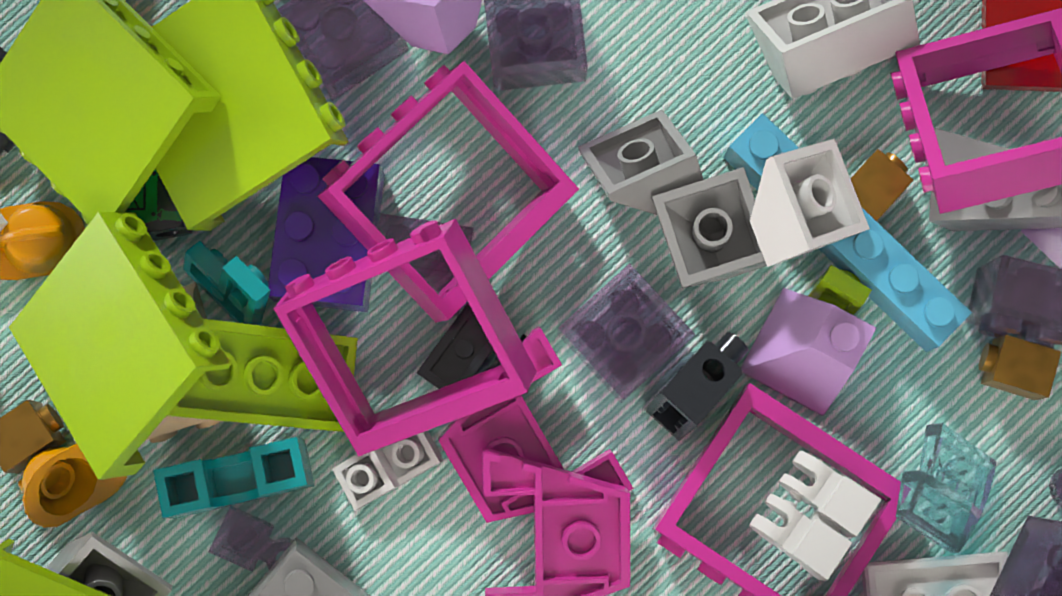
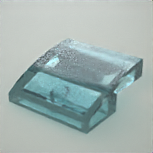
[895,423,997,553]

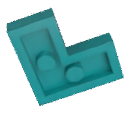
[183,240,271,325]

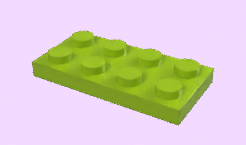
[167,319,358,432]

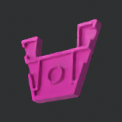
[438,327,634,523]
[482,448,630,596]

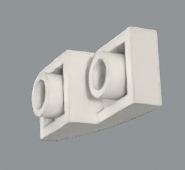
[332,430,445,511]

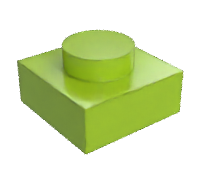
[808,265,872,315]

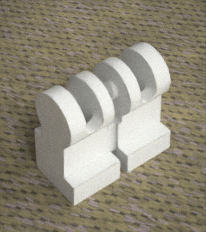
[749,451,882,580]

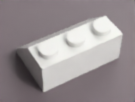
[746,0,920,99]

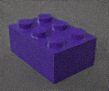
[268,157,385,312]

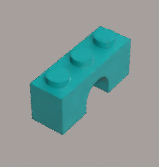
[153,437,315,519]

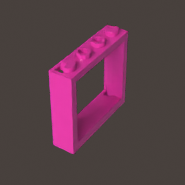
[891,8,1062,214]
[317,61,579,323]
[273,218,537,457]
[652,383,914,596]

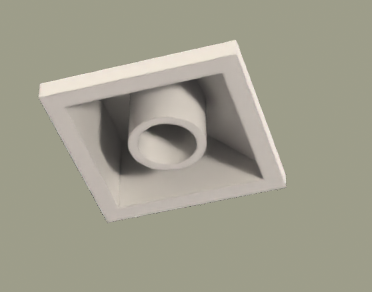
[750,139,870,267]

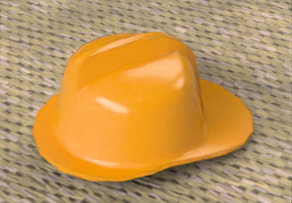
[0,201,85,280]
[18,443,127,528]

